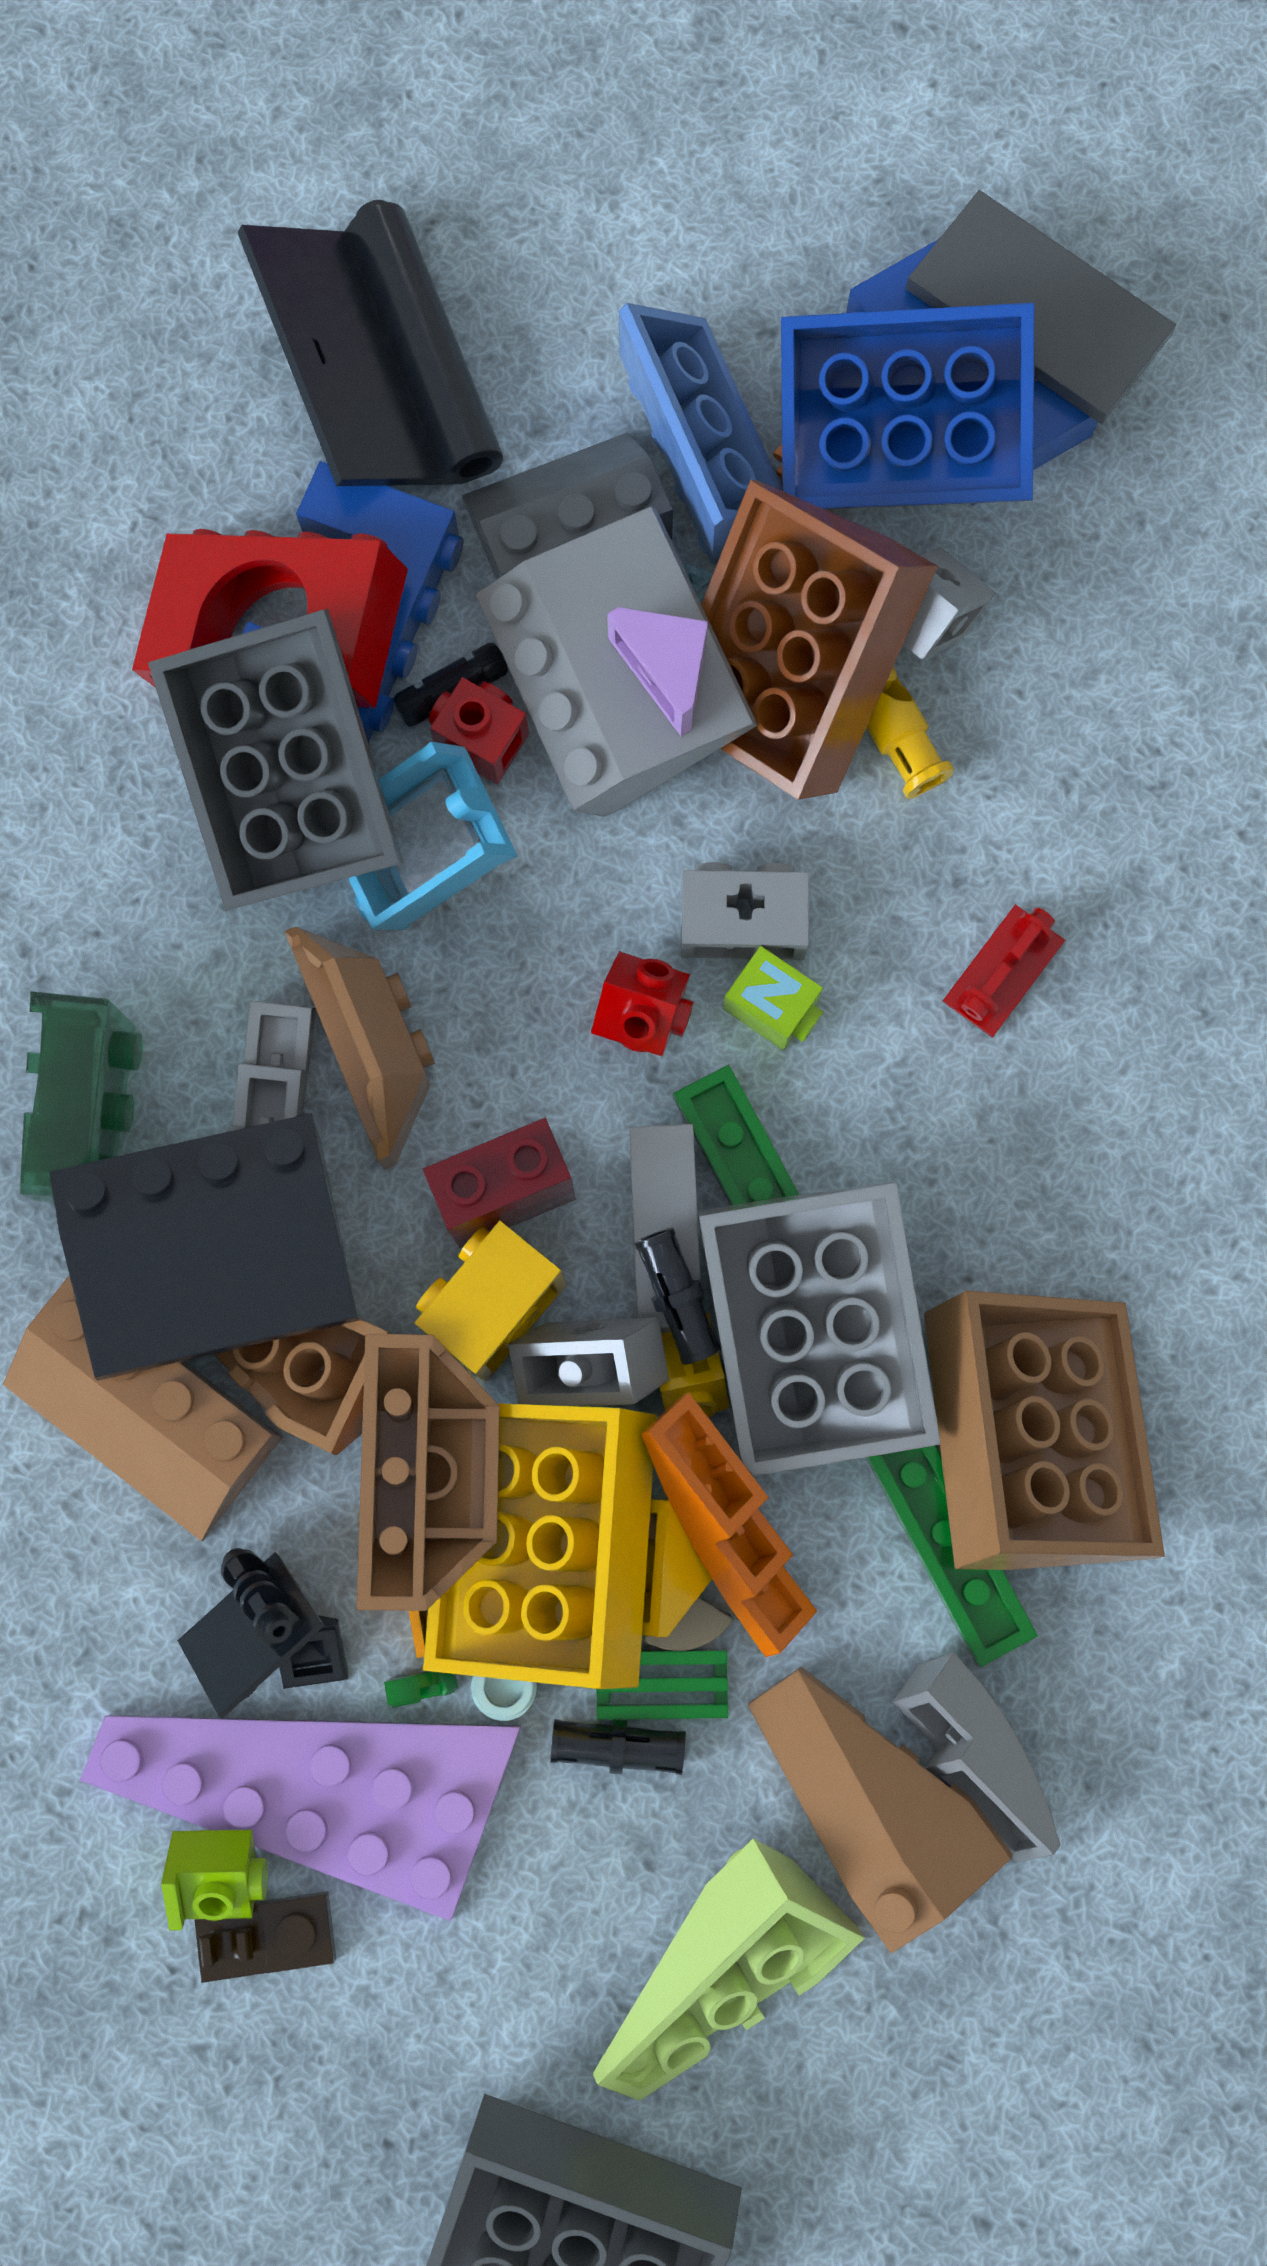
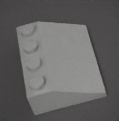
[476,507,758,817]
[698,1182,941,1476]

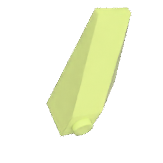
[593,1838,865,2101]

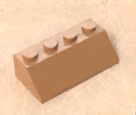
[3,1276,283,1541]

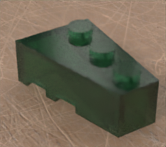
[20,991,143,1204]

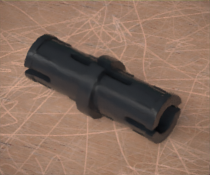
[634,1227,721,1365]
[550,1719,686,1775]

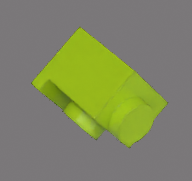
[161,1829,268,1931]

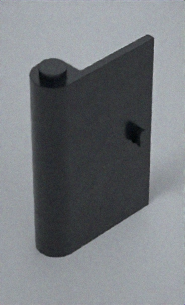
[237,200,503,487]

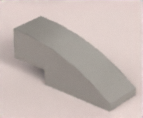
[629,1124,702,1333]
[892,1652,1061,1862]

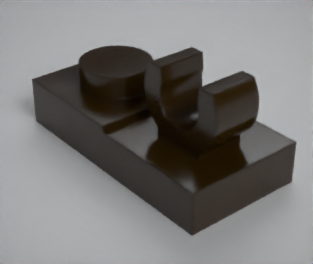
[194,1891,337,1983]

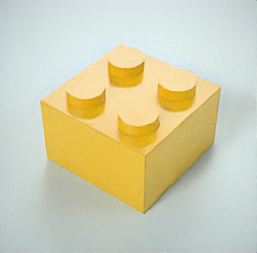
[414,1220,567,1383]

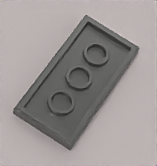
[906,190,1177,425]

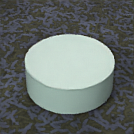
[471,1676,537,1721]

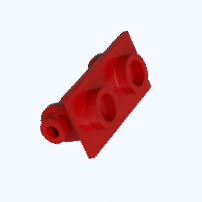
[942,904,1065,1038]

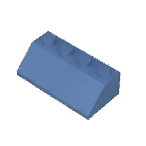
[619,303,783,564]

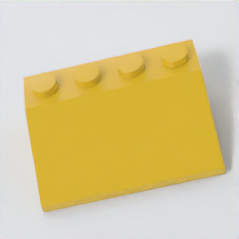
[423,1403,657,1689]

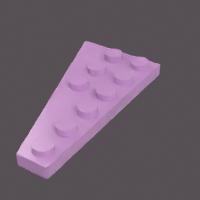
[80,1715,521,1921]

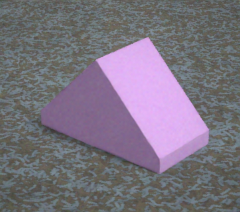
[607,607,708,737]

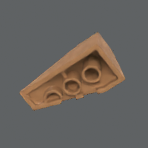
[214,1318,392,1455]
[748,1667,1013,1954]

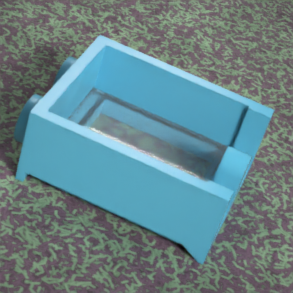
[348,742,518,930]

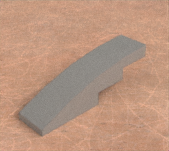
[227,1001,316,1132]

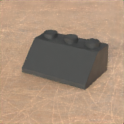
[462,432,673,580]

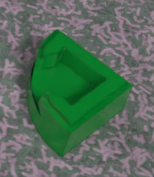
[384,1671,458,1708]

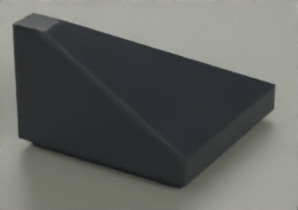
[279,1615,348,1689]

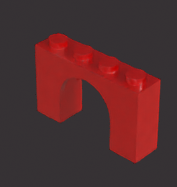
[132,529,408,708]

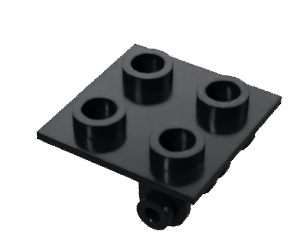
[177,1548,324,1719]

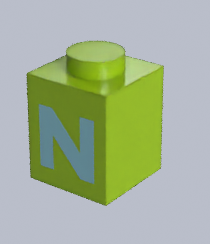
[723,945,824,1051]

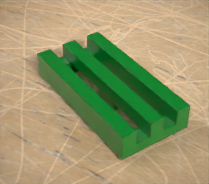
[596,1650,728,1720]

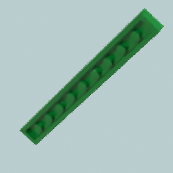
[673,1064,1038,1668]

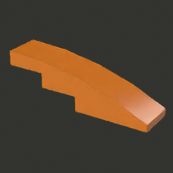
[641,1392,817,1657]

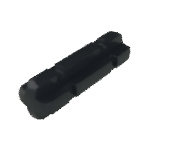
[393,643,508,726]

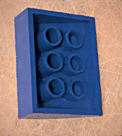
[781,303,1035,509]

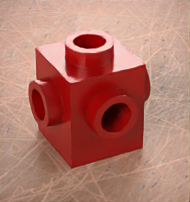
[428,677,529,785]
[591,951,694,1057]

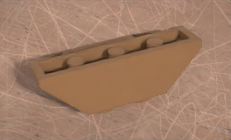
[284,926,435,1170]
[356,1334,499,1611]

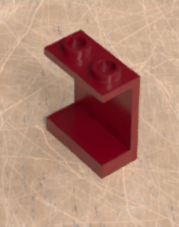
[422,1117,576,1248]

